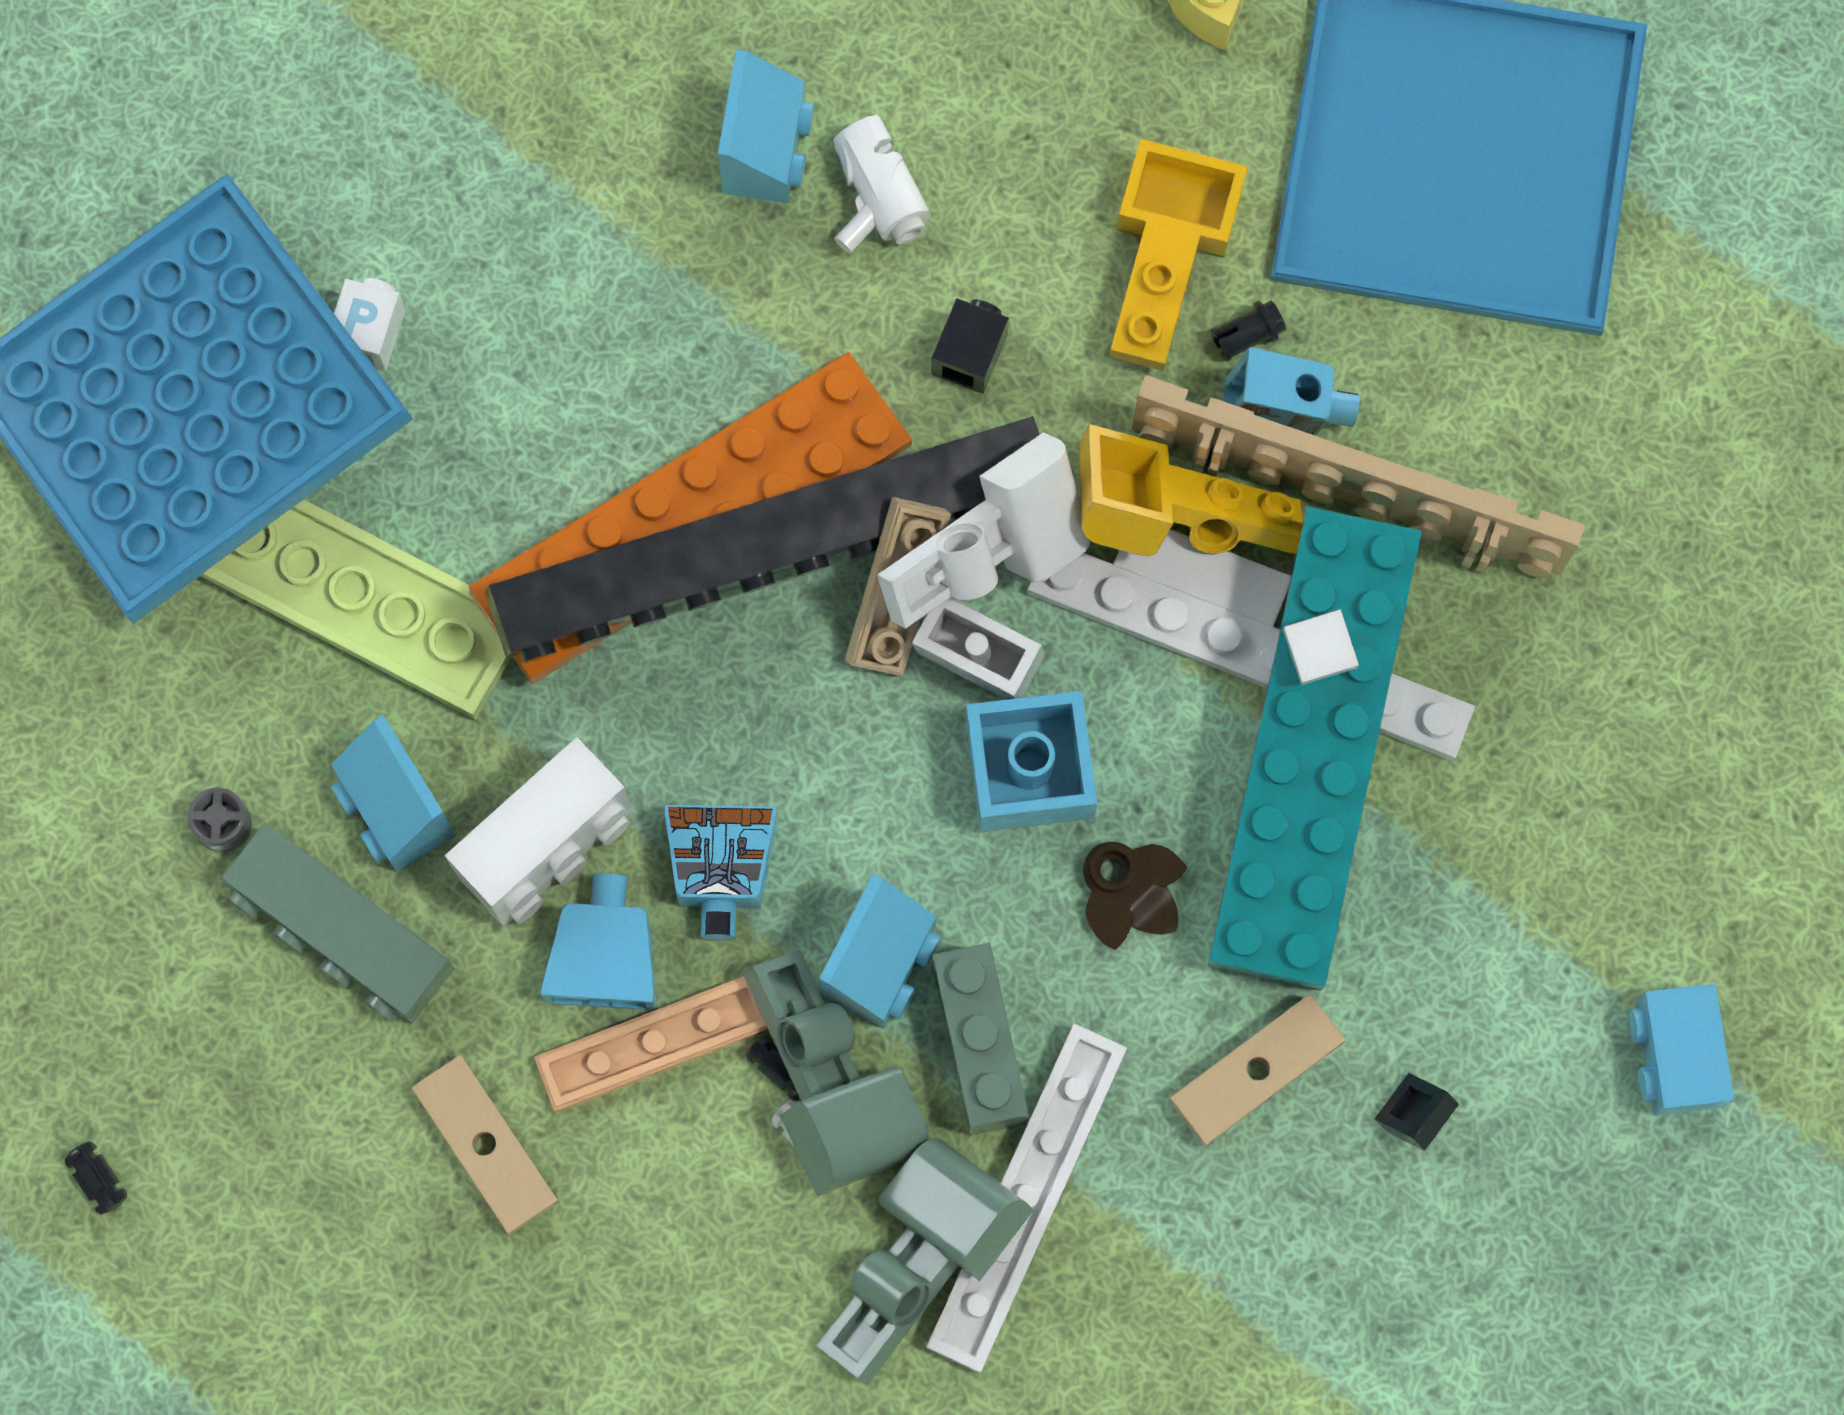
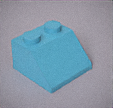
[718,50,815,203]
[331,715,456,872]
[819,874,941,1028]

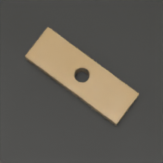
[845,497,951,676]
[1169,994,1346,1147]
[411,1054,560,1236]

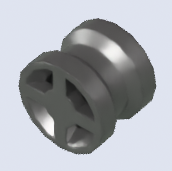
[187,787,252,852]

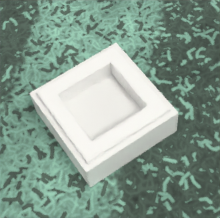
[1283,609,1359,685]

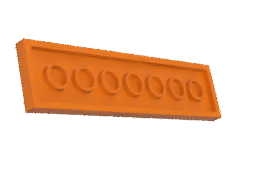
[468,352,912,685]

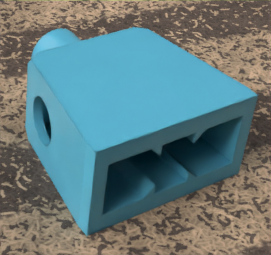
[541,873,657,1010]

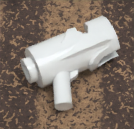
[833,115,931,253]

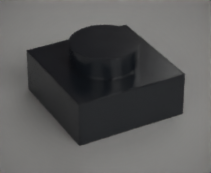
[1374,1073,1459,1151]

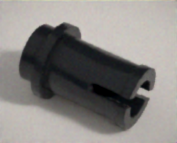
[1210,300,1286,362]

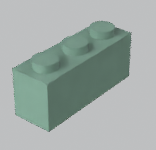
[932,943,1029,1136]

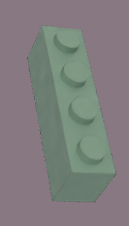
[221,823,455,1024]

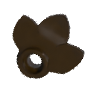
[1083,842,1187,950]

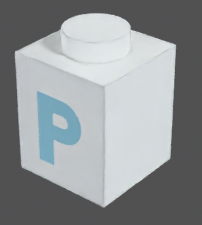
[334,278,406,371]

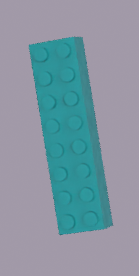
[1207,506,1422,991]

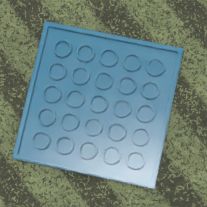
[0,173,413,624]

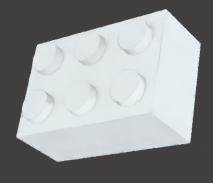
[445,737,632,927]

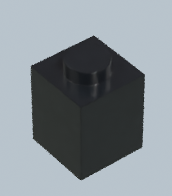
[931,298,1009,394]

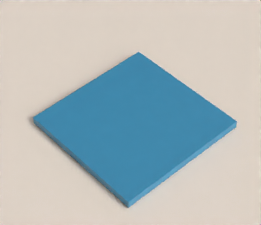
[1270,0,1647,336]

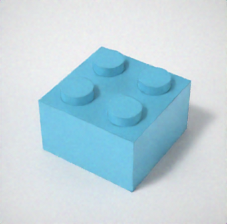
[965,691,1097,832]

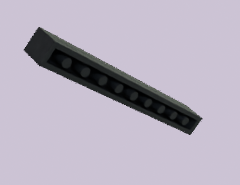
[484,416,1040,663]

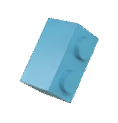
[1629,984,1735,1116]

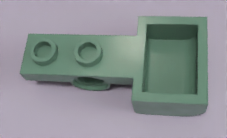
[743,950,928,1197]
[817,1138,1034,1385]

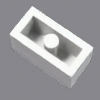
[912,598,1045,700]

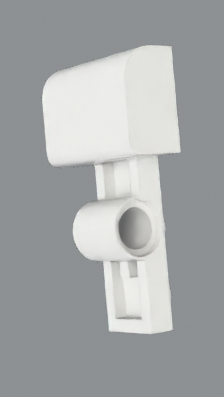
[877,432,1090,629]

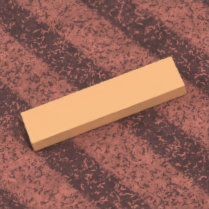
[534,976,769,1113]

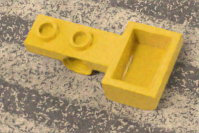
[1109,139,1248,371]
[1079,424,1303,557]

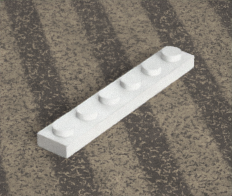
[926,1024,1127,1374]

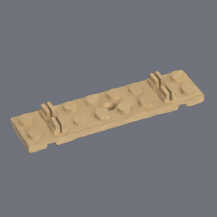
[1132,375,1585,578]

